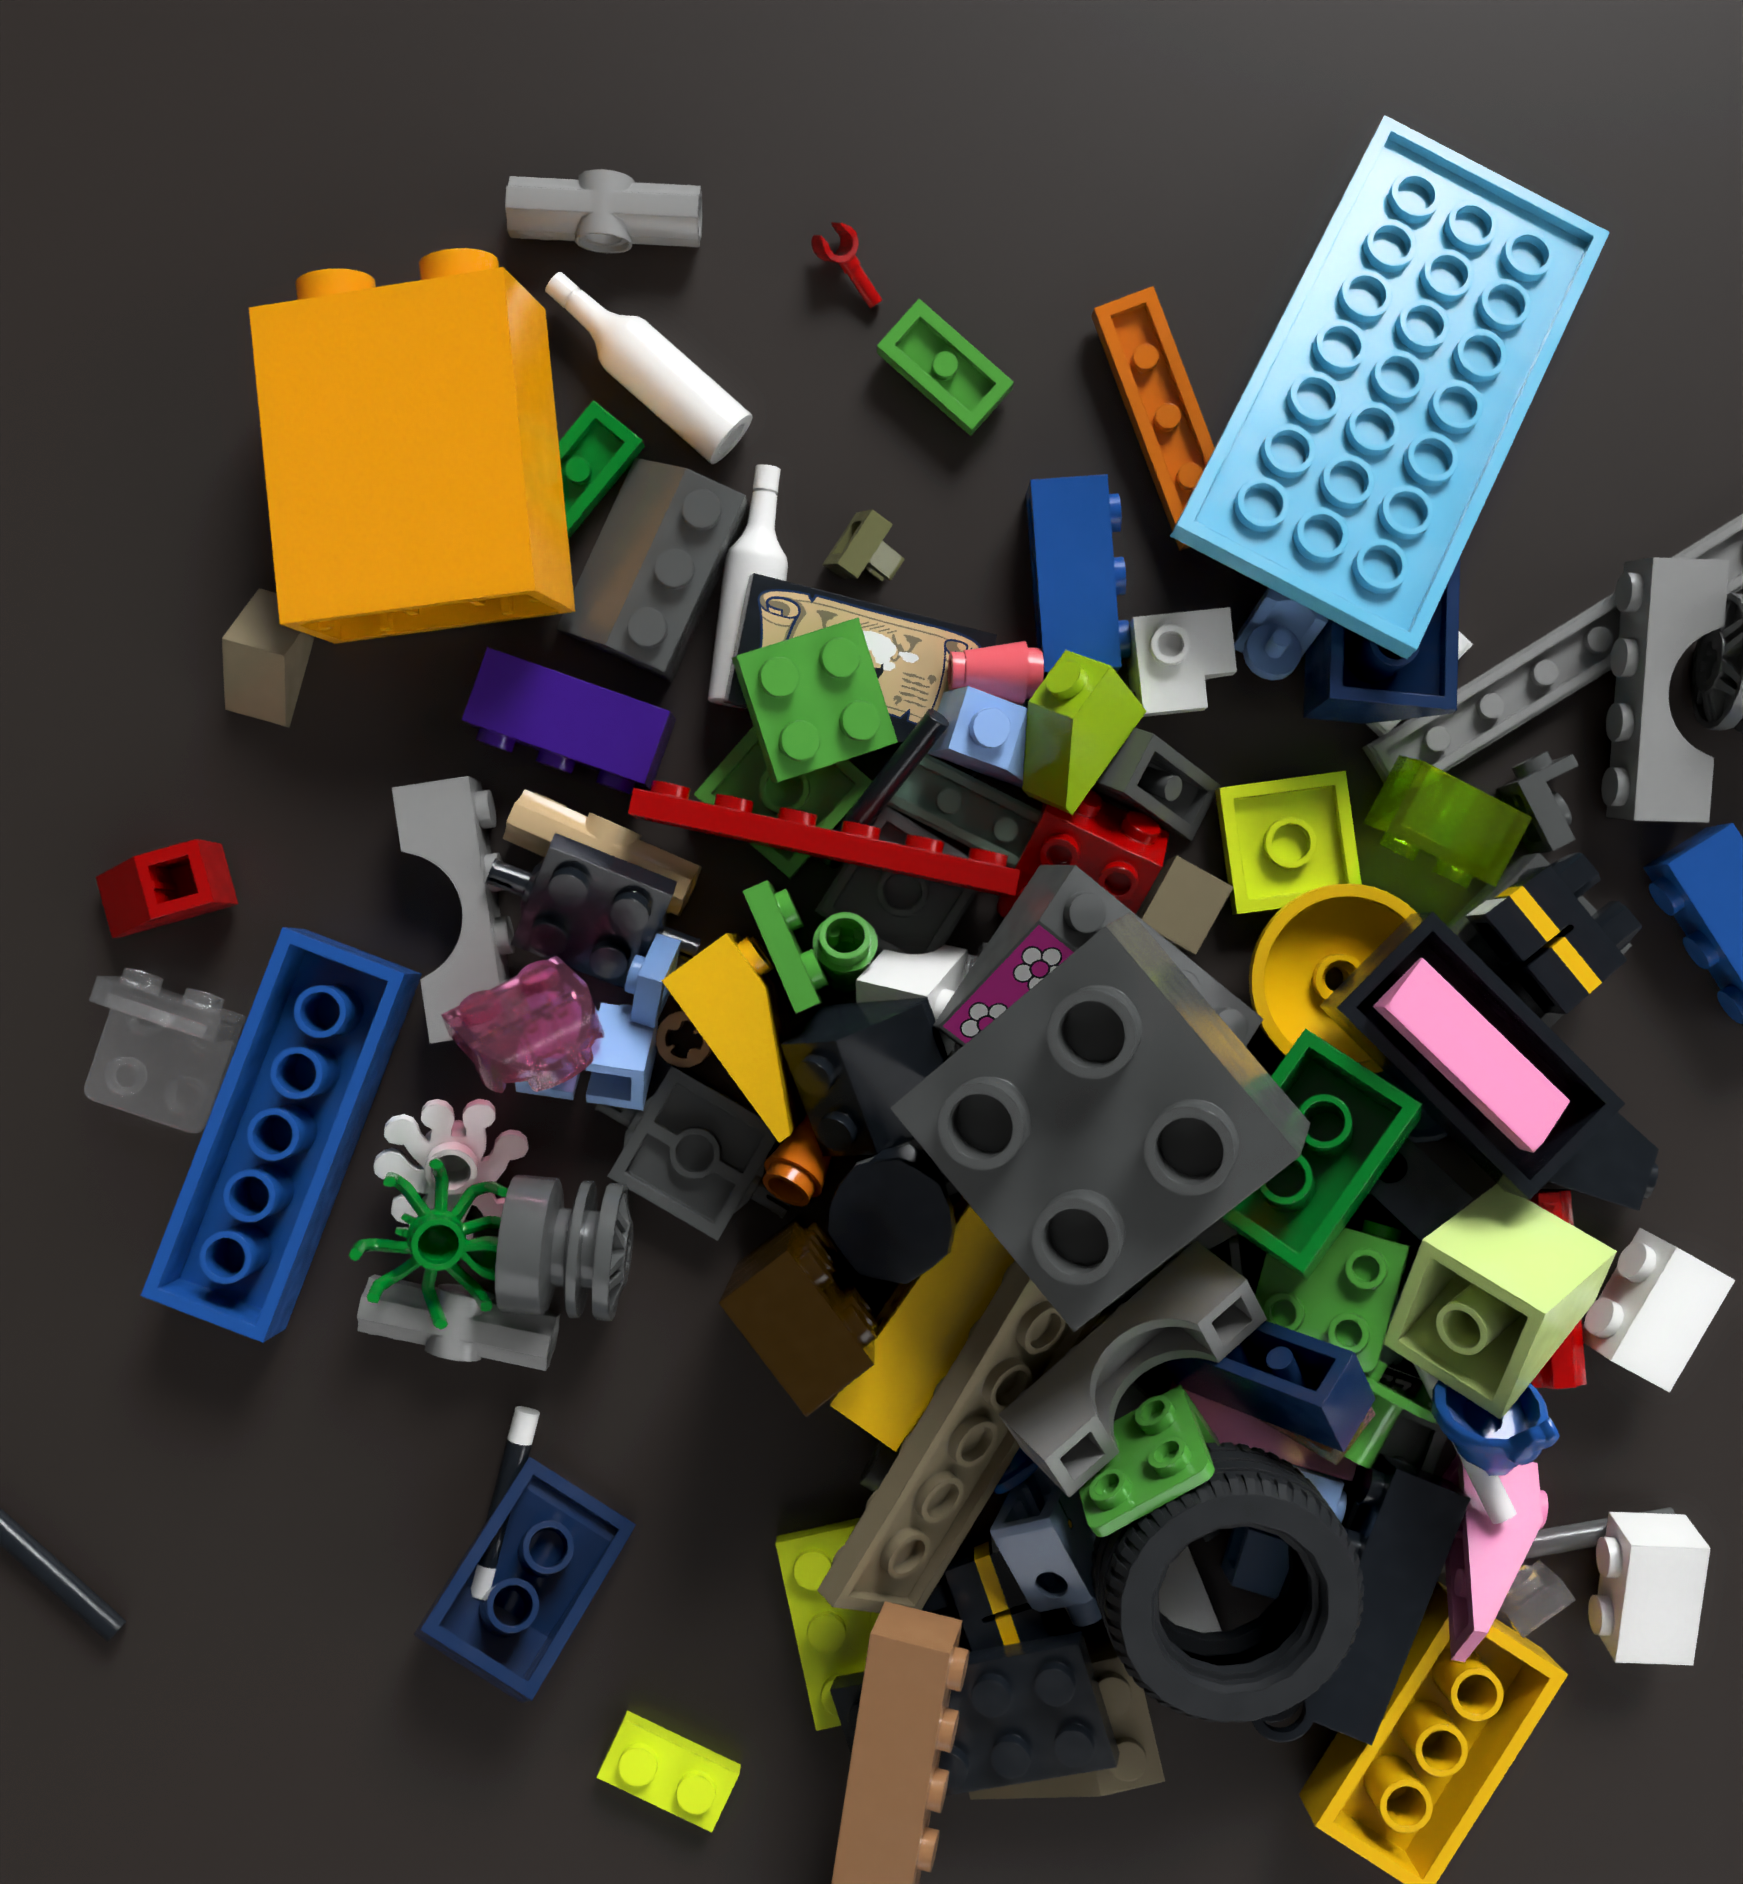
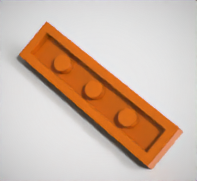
[1091,286,1215,551]

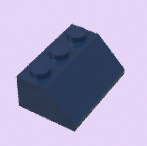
[1303,558,1460,724]

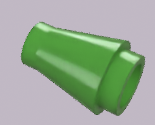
[813,912,878,992]

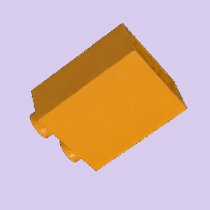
[249,248,575,644]

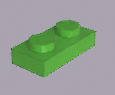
[877,299,1014,436]

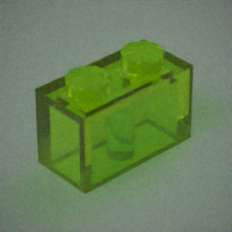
[1363,755,1533,888]

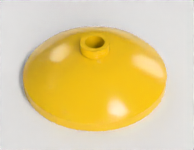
[1249,884,1417,1073]

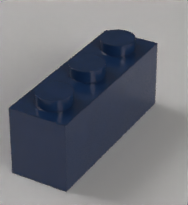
[1164,1321,1376,1453]

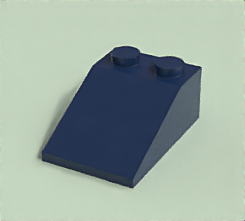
[413,1457,636,1703]

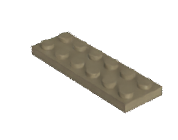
[817,1261,1103,1613]

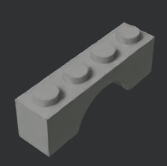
[1601,557,1729,823]
[392,776,525,1043]
[999,1240,1267,1497]

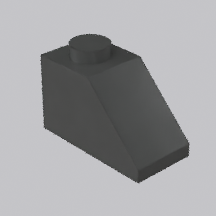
[1092,728,1221,841]

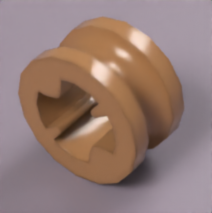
[656,1011,712,1068]

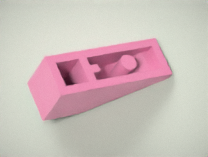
[1442,1454,1549,1662]

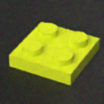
[1215,771,1362,915]

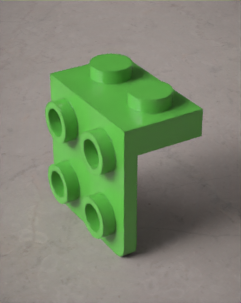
[1255,1219,1415,1372]
[1078,1384,1220,1537]

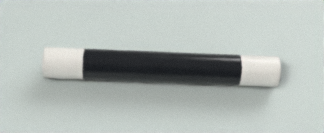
[471,1406,540,1599]

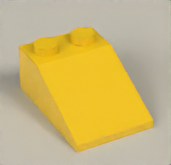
[661,933,798,1143]

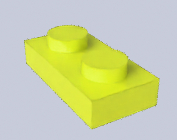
[596,1710,741,1833]

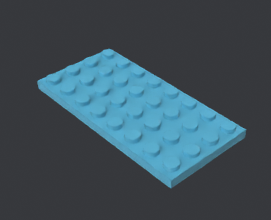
[1170,115,1610,659]

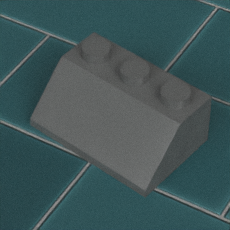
[556,458,749,683]

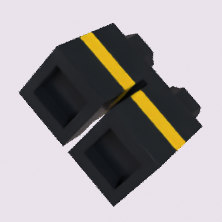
[1465,852,1642,1014]
[922,1535,1053,1652]

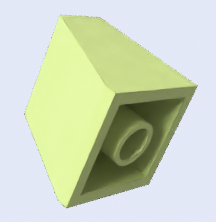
[1384,1184,1617,1419]

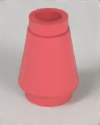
[947,641,1044,705]

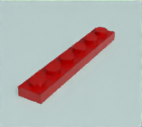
[628,780,1021,898]

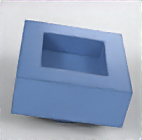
[625,933,681,1028]

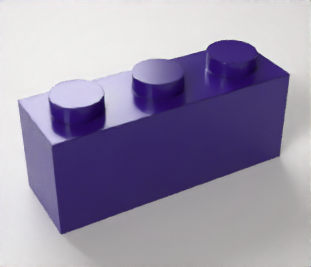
[462,647,676,795]

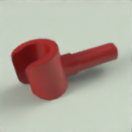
[811,222,883,309]

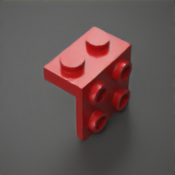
[997,789,1169,918]

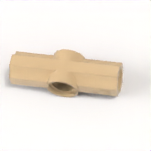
[503,789,702,916]

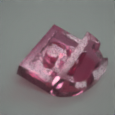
[441,955,605,1093]

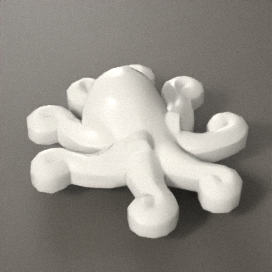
[373,1099,529,1239]

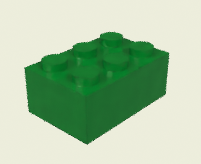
[1219,1028,1422,1281]

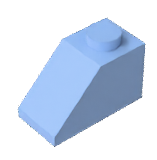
[927,686,1028,788]

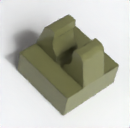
[822,509,905,581]

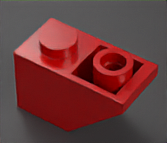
[96,839,238,938]

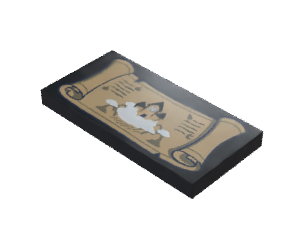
[724,573,997,744]

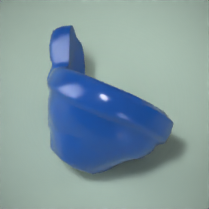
[1432,1380,1560,1476]

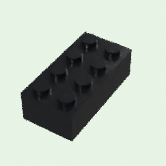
[1320,912,1625,1200]

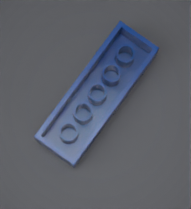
[140,927,422,1343]

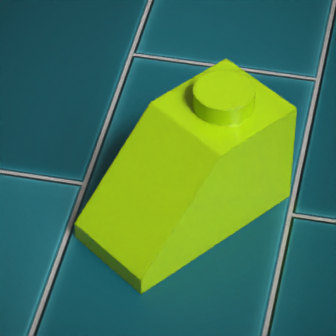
[1022,650,1146,815]

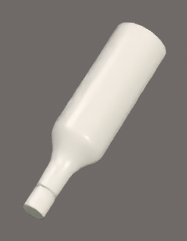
[545,272,753,464]
[708,464,788,709]

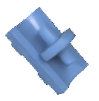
[1234,588,1329,681]

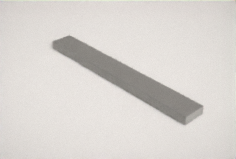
[1362,513,1743,801]

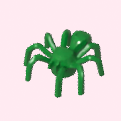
[348,1157,508,1330]

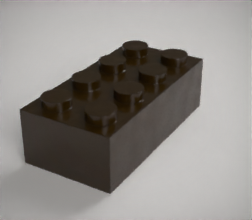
[719,1216,877,1417]

